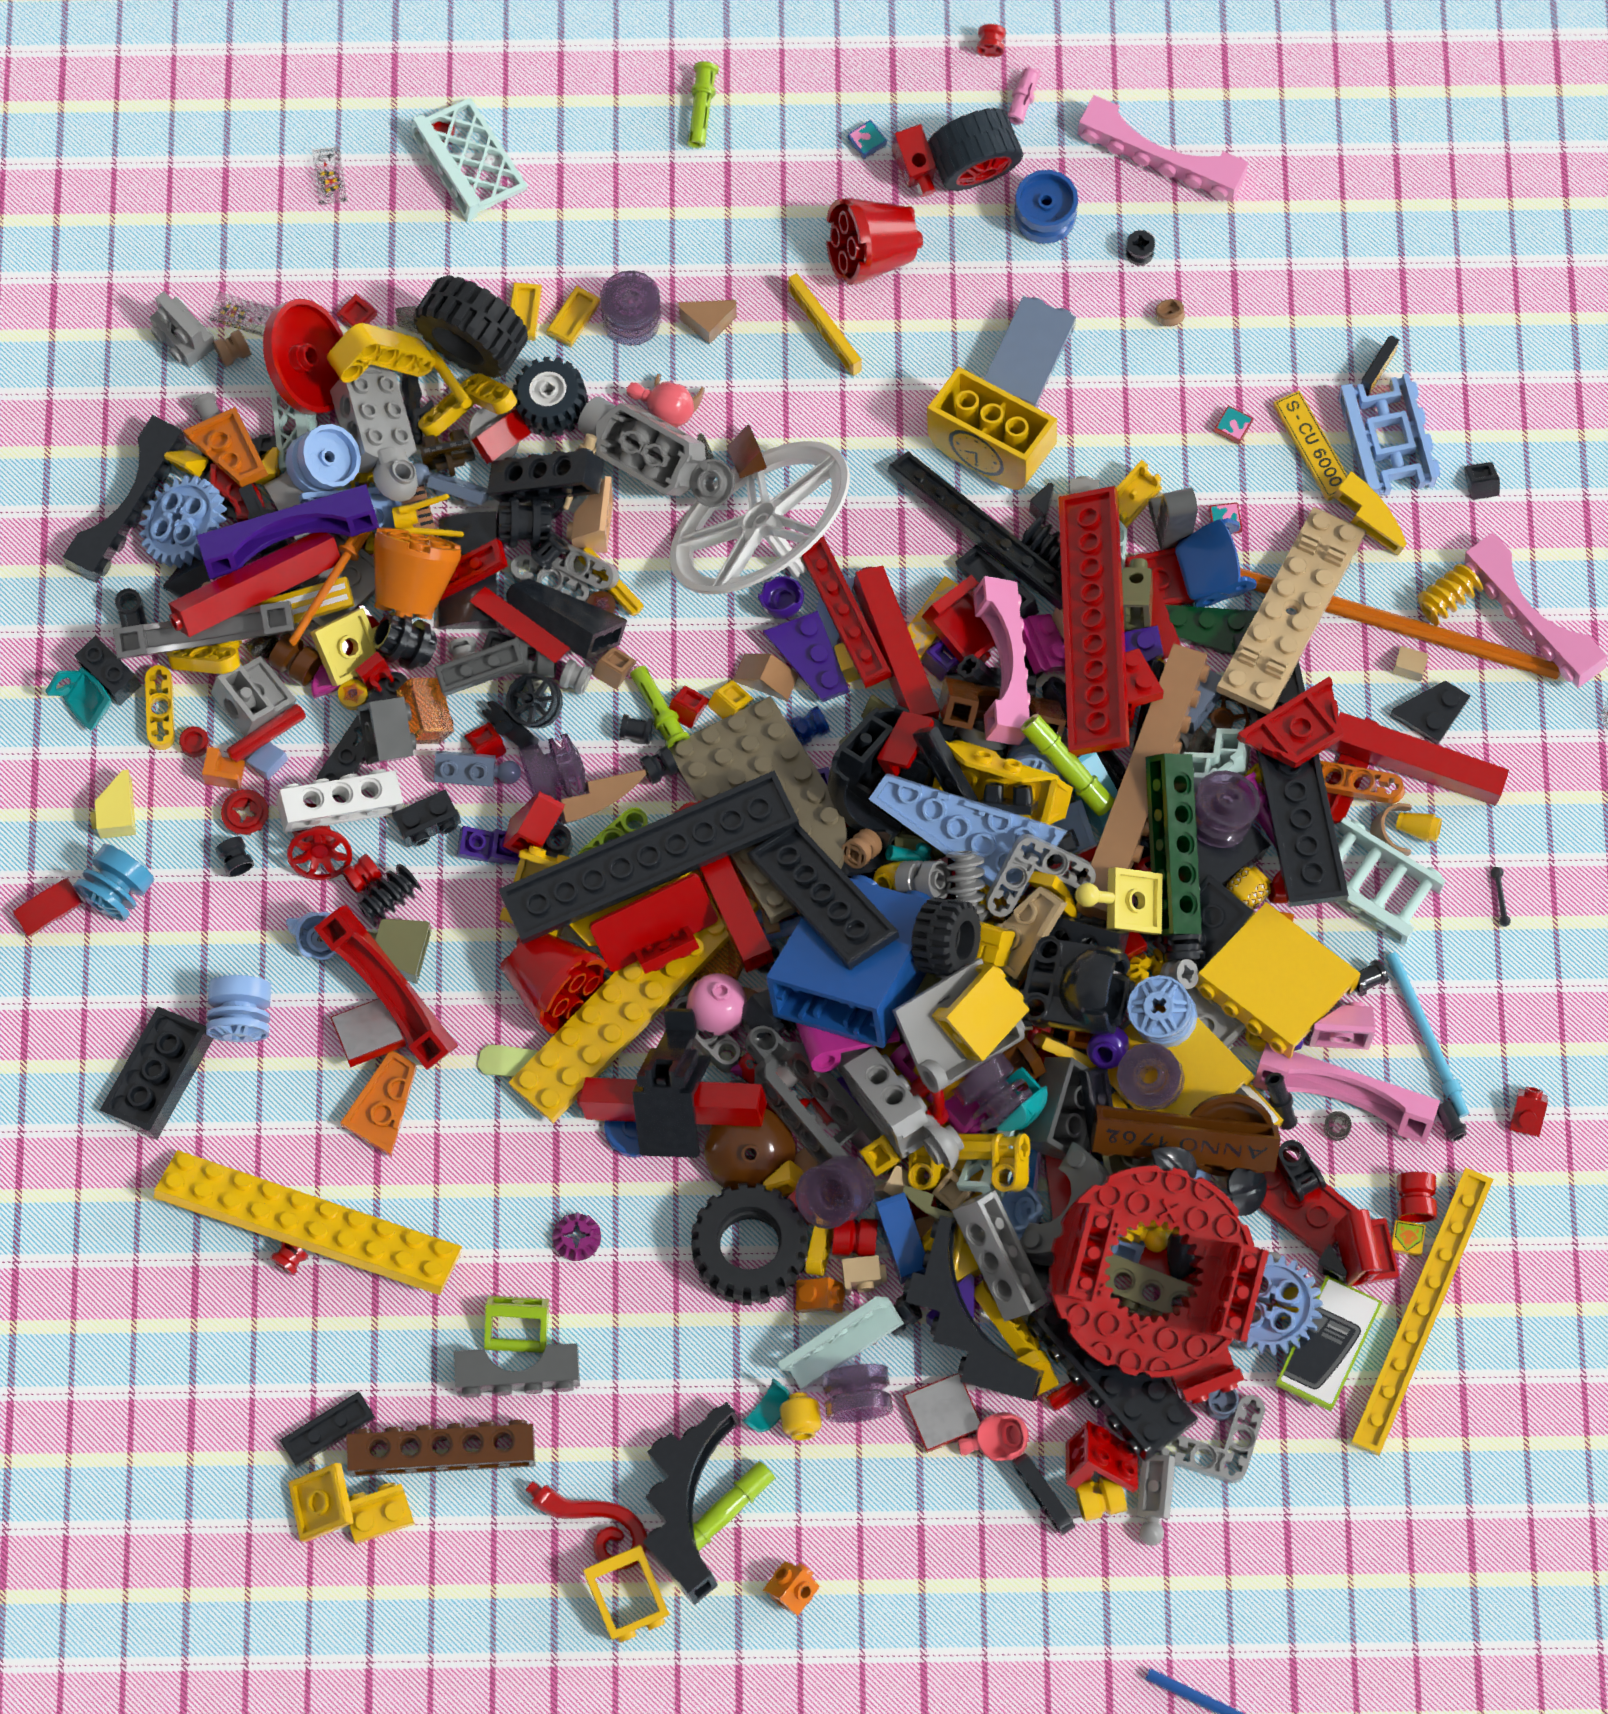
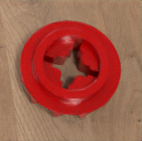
[221,789,269,836]

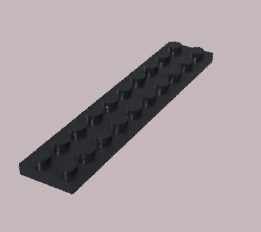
[1233,633,1349,907]
[498,770,800,944]

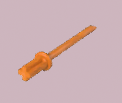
[289,531,372,646]

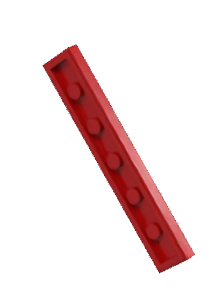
[801,536,892,689]

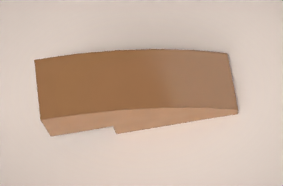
[559,769,646,825]

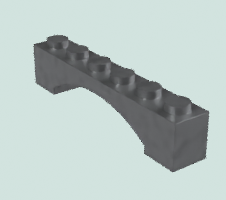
[113,601,295,660]

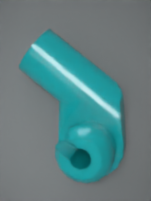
[885,843,932,862]

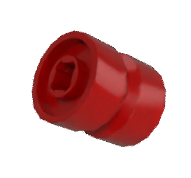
[1396,1171,1437,1223]
[832,1215,878,1257]

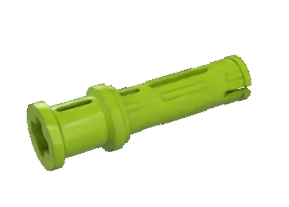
[687,61,719,148]
[630,666,690,748]

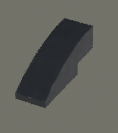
[955,544,1039,619]

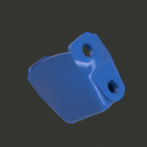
[1175,518,1257,607]

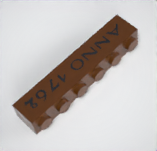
[1091,1105,1281,1173]

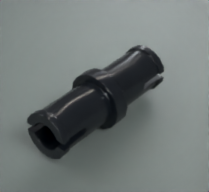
[1264,1072,1298,1130]

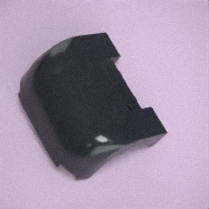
[828,704,935,850]

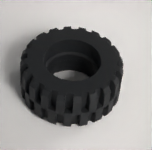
[414,275,528,378]
[691,1183,808,1306]

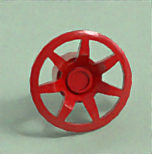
[287,826,352,881]

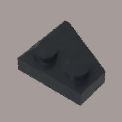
[1390,680,1470,745]

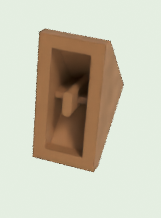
[679,300,737,345]
[733,654,799,702]

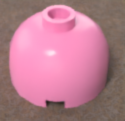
[686,973,747,1036]

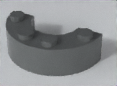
[1020,1142,1110,1266]

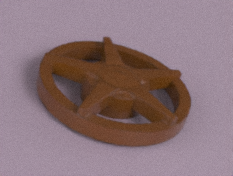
[1198,694,1250,745]

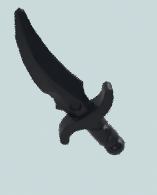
[402,373,434,445]

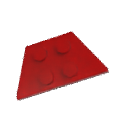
[1237,676,1343,768]

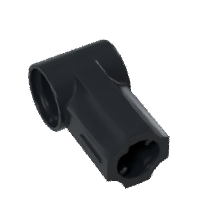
[115,588,147,627]

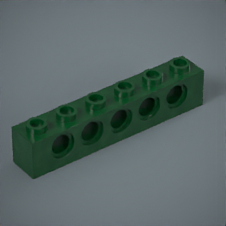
[1145,753,1202,937]

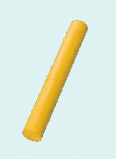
[430,349,472,409]

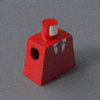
[891,124,936,197]

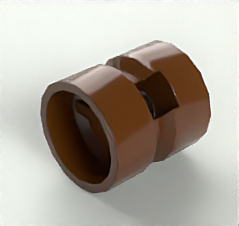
[268,633,323,686]

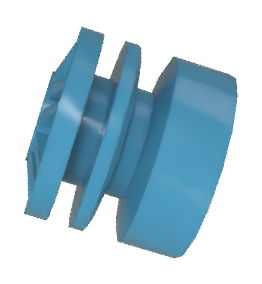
[73,843,155,922]

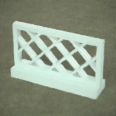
[410,97,528,222]

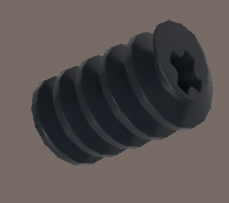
[1022,516,1061,573]
[357,864,423,927]

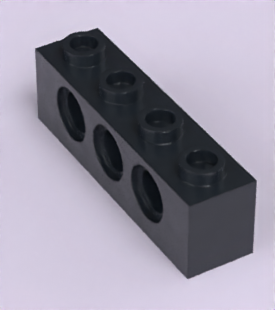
[487,448,604,503]
[1004,902,1129,955]

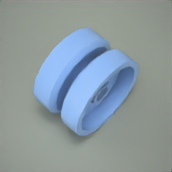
[285,424,361,493]

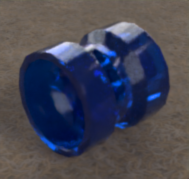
[790,706,830,746]

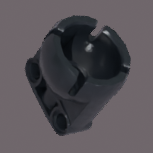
[1023,936,1130,1036]

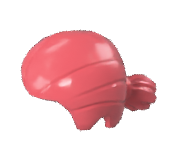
[626,381,694,427]
[958,1412,1029,1461]

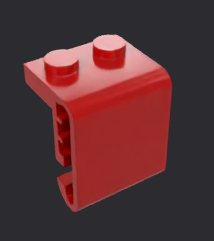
[1125,648,1164,739]
[1334,1209,1399,1287]
[1170,1347,1244,1404]

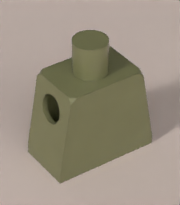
[1122,558,1153,632]
[368,919,432,984]

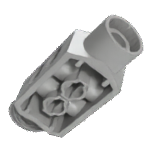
[330,364,418,502]
[578,396,735,507]
[837,1046,964,1170]

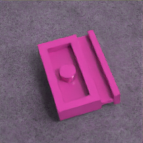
[1020,614,1065,674]

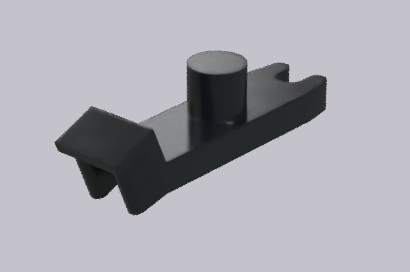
[482,700,539,760]

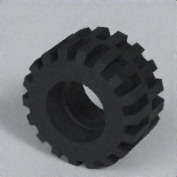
[911,897,981,976]

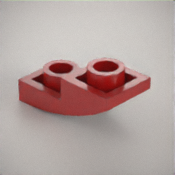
[12,878,83,937]

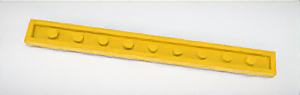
[1350,1167,1494,1456]

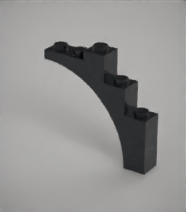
[903,1215,1044,1401]
[643,1402,740,1605]

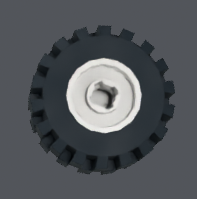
[512,357,588,437]

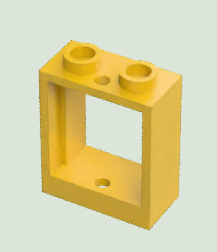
[582,1545,670,1643]

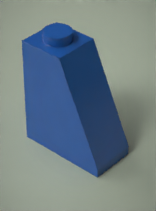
[875,1192,926,1284]

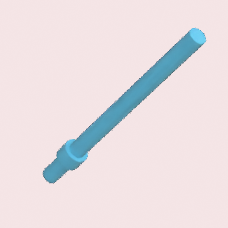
[1386,952,1469,1118]

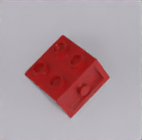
[1066,1420,1138,1493]

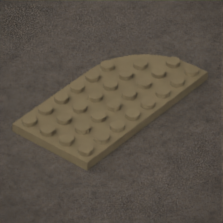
[669,696,847,925]

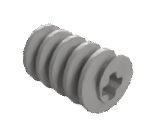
[946,851,986,914]

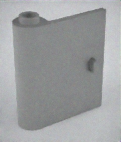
[892,958,1025,1093]

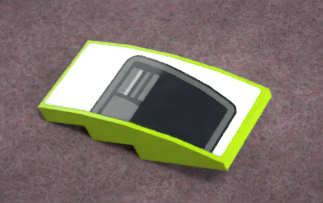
[1275,1276,1382,1412]

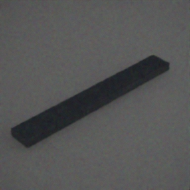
[887,451,1063,610]

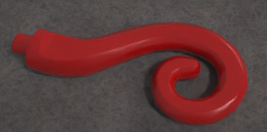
[525,1481,648,1571]

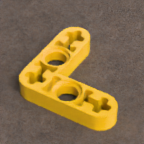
[418,373,517,437]

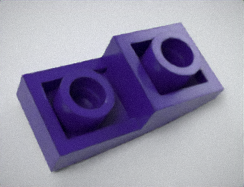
[456,826,520,864]

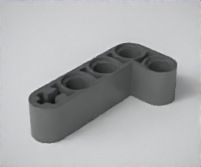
[1148,487,1198,550]

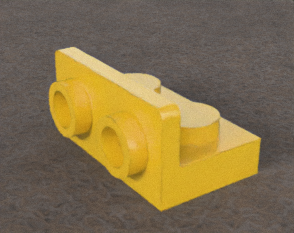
[348,1482,415,1544]

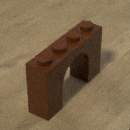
[938,677,1066,743]

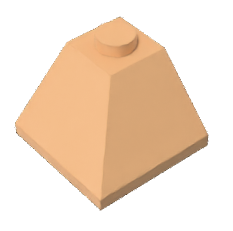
[567,476,613,553]

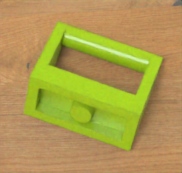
[484,1296,549,1353]

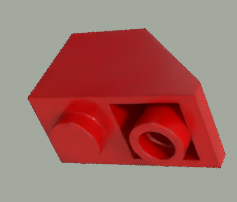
[503,791,565,854]

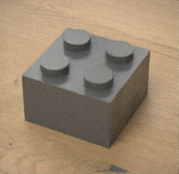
[357,697,416,765]

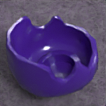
[758,576,804,619]

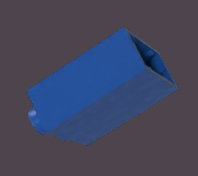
[766,875,931,1048]

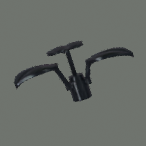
[1151,1146,1267,1280]

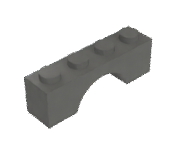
[454,1343,580,1398]

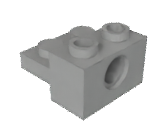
[150,291,215,368]
[211,655,296,737]

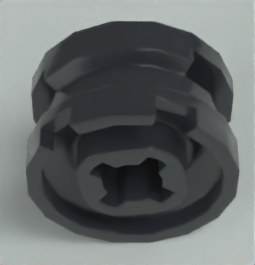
[1162,934,1205,962]

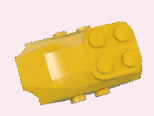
[932,740,1073,825]

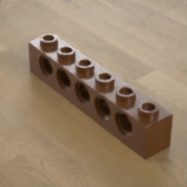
[346,1420,536,1477]

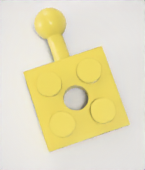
[310,608,395,686]
[1075,867,1163,935]

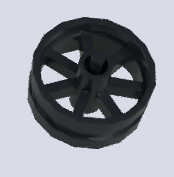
[506,673,563,729]

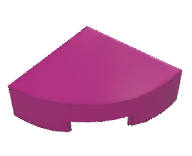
[311,664,340,699]

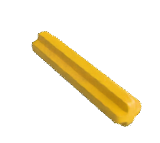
[578,547,644,616]

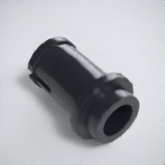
[1437,1101,1467,1142]

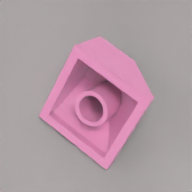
[1309,1002,1376,1050]

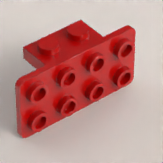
[589,873,718,974]

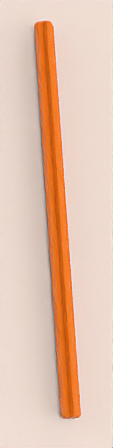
[1240,568,1560,679]

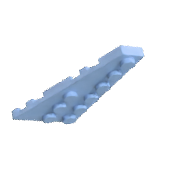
[869,773,1068,902]

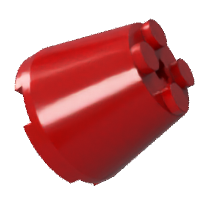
[826,198,923,285]
[500,933,608,1034]

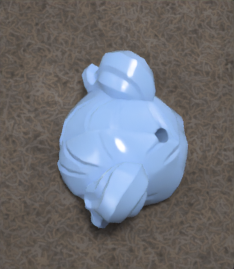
[286,912,337,960]
[1001,1187,1044,1240]

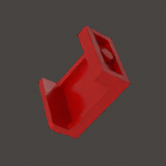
[921,574,998,663]

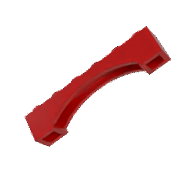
[314,904,458,1070]

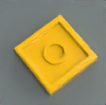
[288,1463,354,1542]

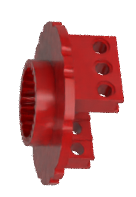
[1049,1166,1269,1378]

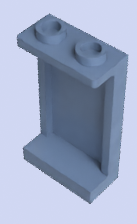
[984,295,1076,408]

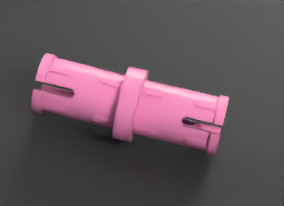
[1007,67,1040,125]

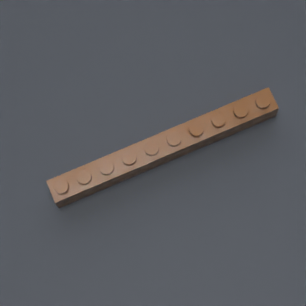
[1077,643,1211,923]

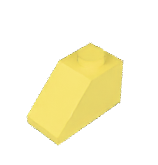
[90,769,136,839]

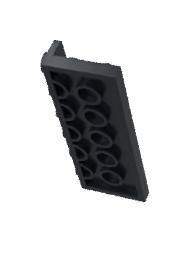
[1027,1301,1198,1462]

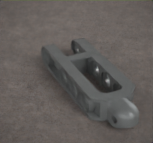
[745,1026,900,1200]

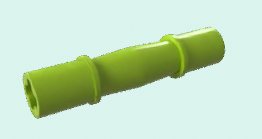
[1020,714,1115,816]
[693,1461,776,1551]

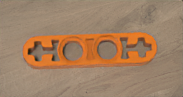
[1320,760,1405,804]

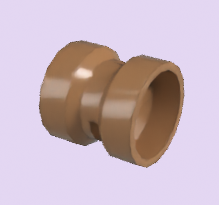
[213,329,251,367]
[841,829,882,869]

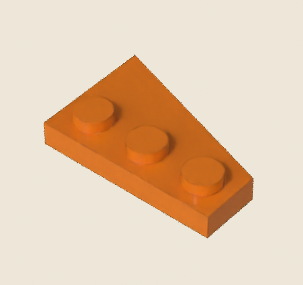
[183,407,268,488]
[340,1051,417,1157]

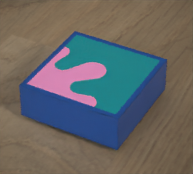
[847,120,887,159]

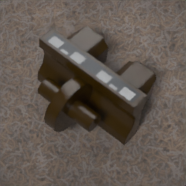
[420,429,476,477]

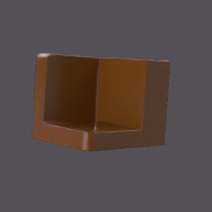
[995,1036,1046,1090]

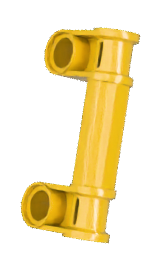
[908,1133,1030,1192]

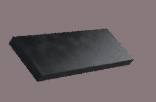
[747,825,900,970]

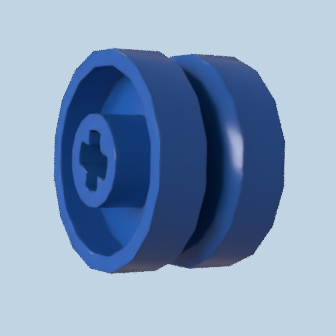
[1014,169,1078,244]

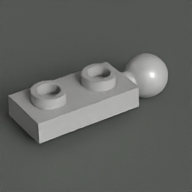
[1137,1455,1176,1546]

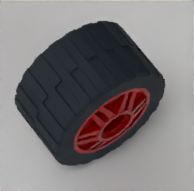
[928,108,1023,191]

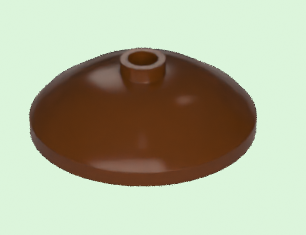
[1189,1093,1274,1177]
[704,1108,796,1190]

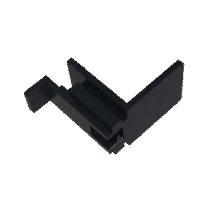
[632,1008,711,1158]

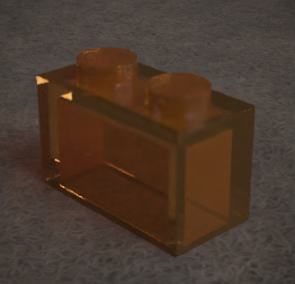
[396,678,454,744]

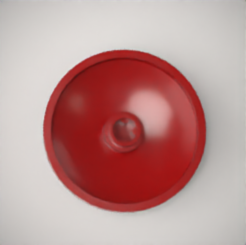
[263,299,343,415]

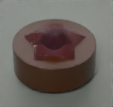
[587,591,616,614]

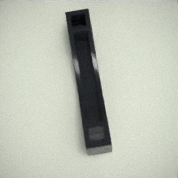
[62,415,186,583]

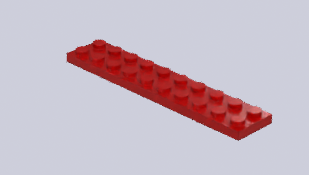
[1058,486,1130,756]

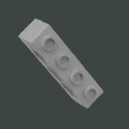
[952,1190,1048,1321]

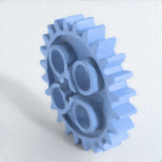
[139,475,227,568]
[1238,1254,1323,1356]

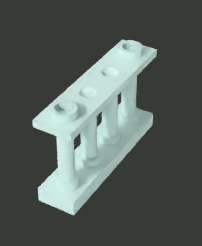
[1335,817,1446,946]

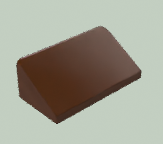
[727,424,767,478]

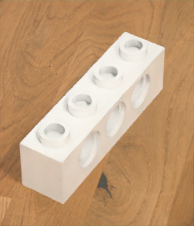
[276,769,404,833]

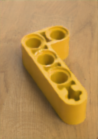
[327,323,436,383]

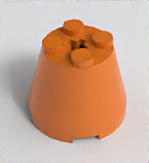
[373,527,461,620]

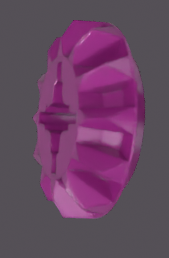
[552,1212,601,1261]

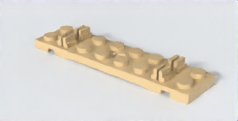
[1216,507,1366,714]

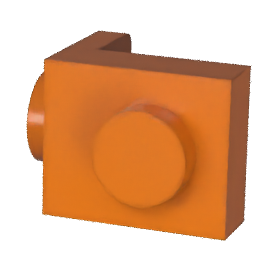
[796,1277,845,1313]

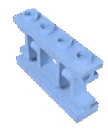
[1338,373,1440,496]

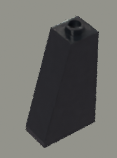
[506,578,627,660]

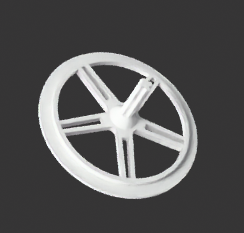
[670,441,850,594]

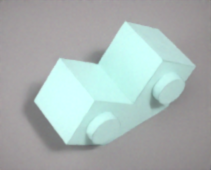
[1184,728,1250,797]

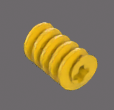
[1417,564,1483,626]

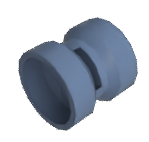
[1206,1389,1239,1421]

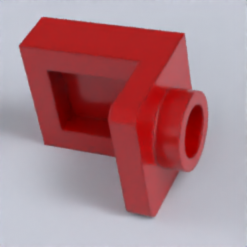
[1509,1087,1548,1137]

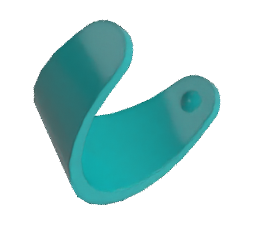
[742,1378,790,1433]

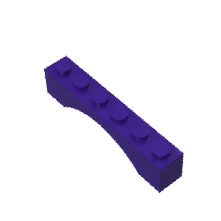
[196,484,379,580]

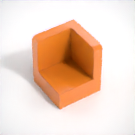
[202,747,245,790]

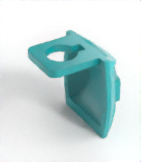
[45,667,112,731]
[996,1067,1048,1132]

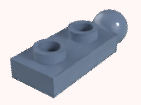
[413,463,490,507]
[434,751,521,787]

